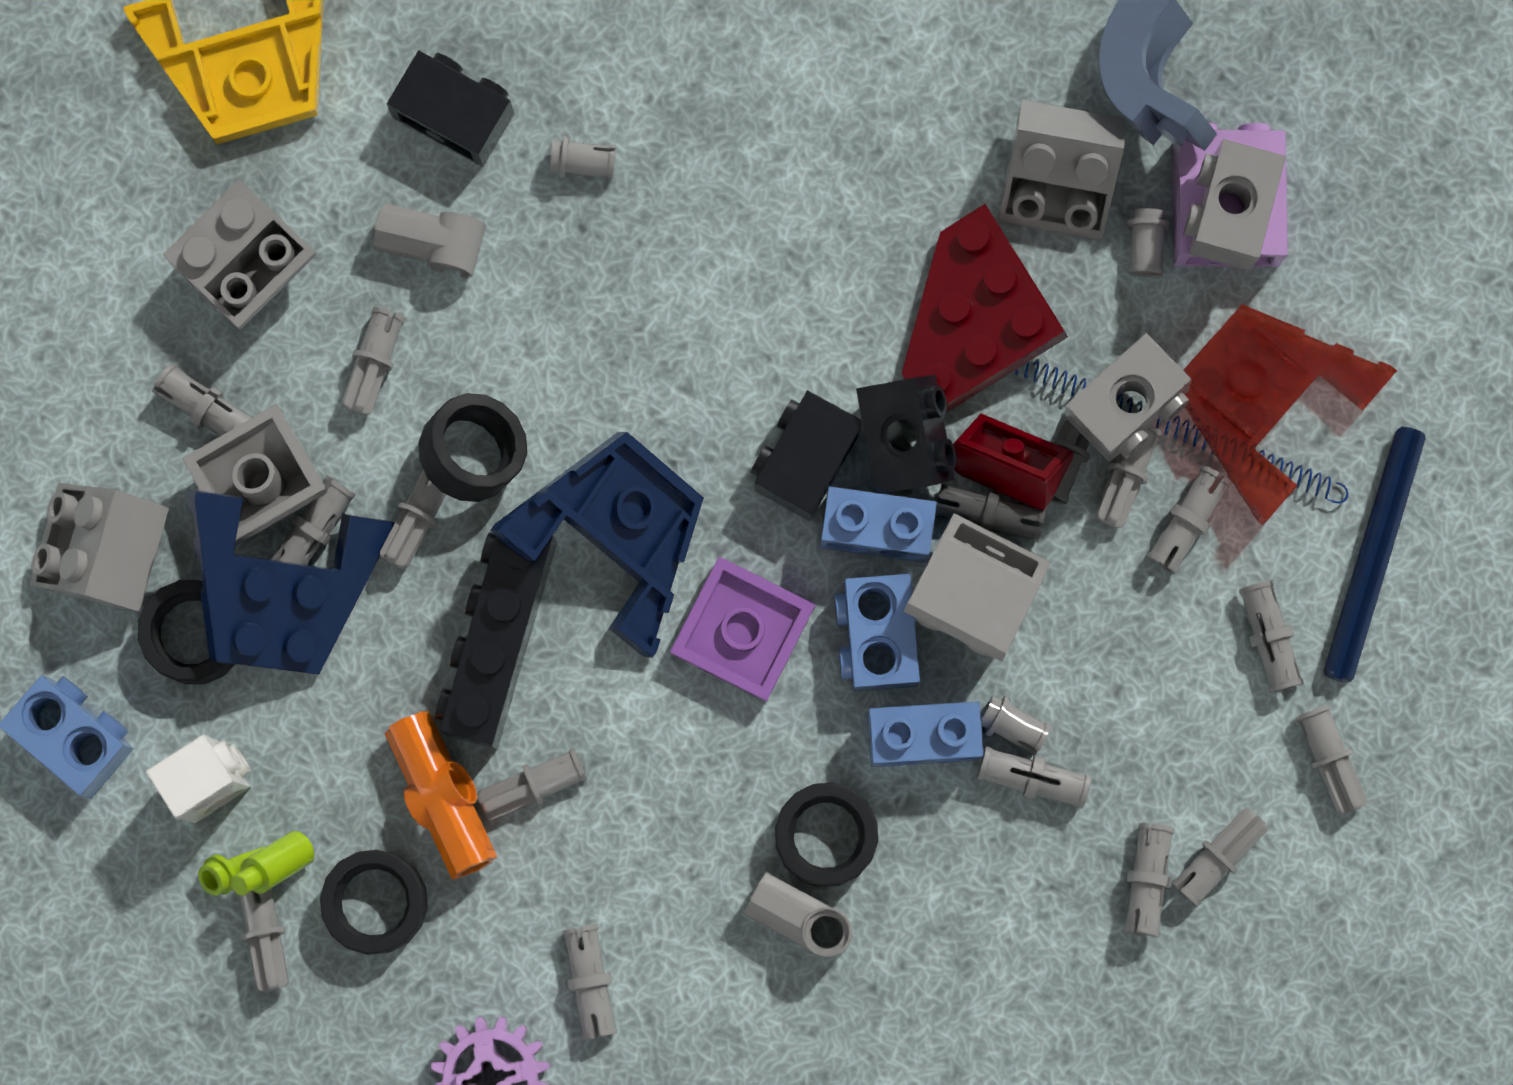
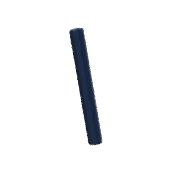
[1323,426,1426,683]

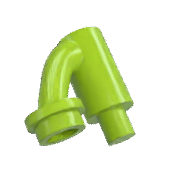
[198,831,314,896]

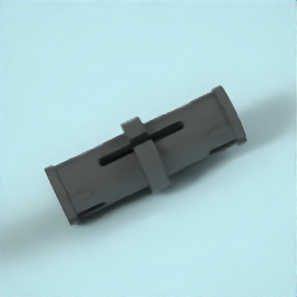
[935,483,1047,542]

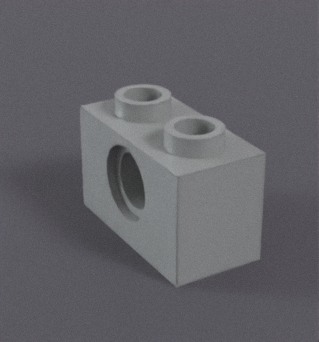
[1183,139,1286,271]
[1065,333,1191,463]

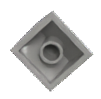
[182,404,327,546]

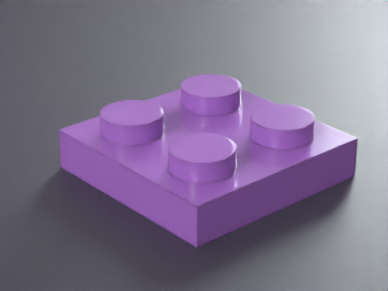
[670,556,815,703]

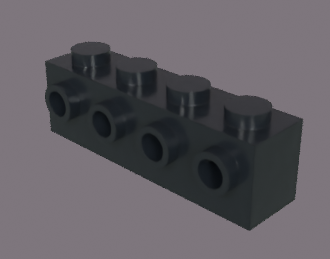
[435,532,557,750]

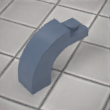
[1099,0,1217,151]

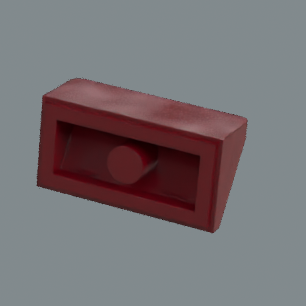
[953,413,1074,510]

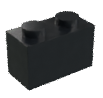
[386,50,514,167]
[750,390,863,521]

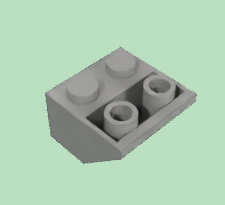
[998,99,1126,241]
[163,179,316,330]
[29,483,169,612]
[903,513,1051,662]

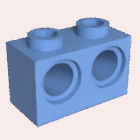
[820,487,937,563]
[834,574,920,692]
[0,675,134,798]
[867,701,983,767]

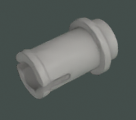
[549,136,616,179]
[1127,208,1170,277]
[980,695,1051,756]

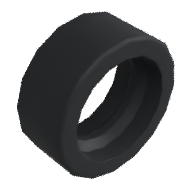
[418,393,527,502]
[138,580,236,684]
[775,783,878,887]
[320,849,428,955]

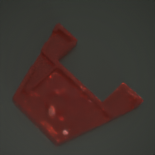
[1183,304,1397,525]

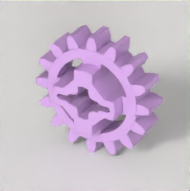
[430,1017,551,1085]

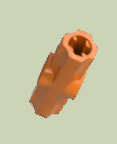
[384,711,497,879]

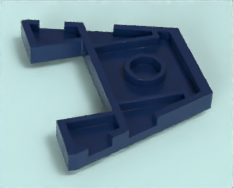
[490,432,704,658]
[187,489,395,675]

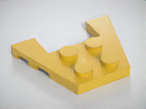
[123,0,324,145]

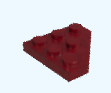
[901,204,1068,413]

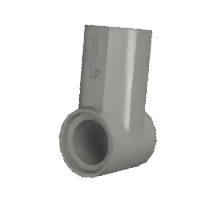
[373,203,486,278]
[744,872,853,958]

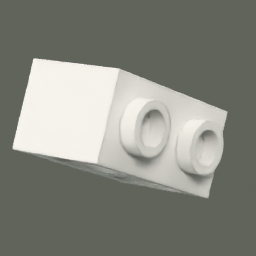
[146,734,251,823]

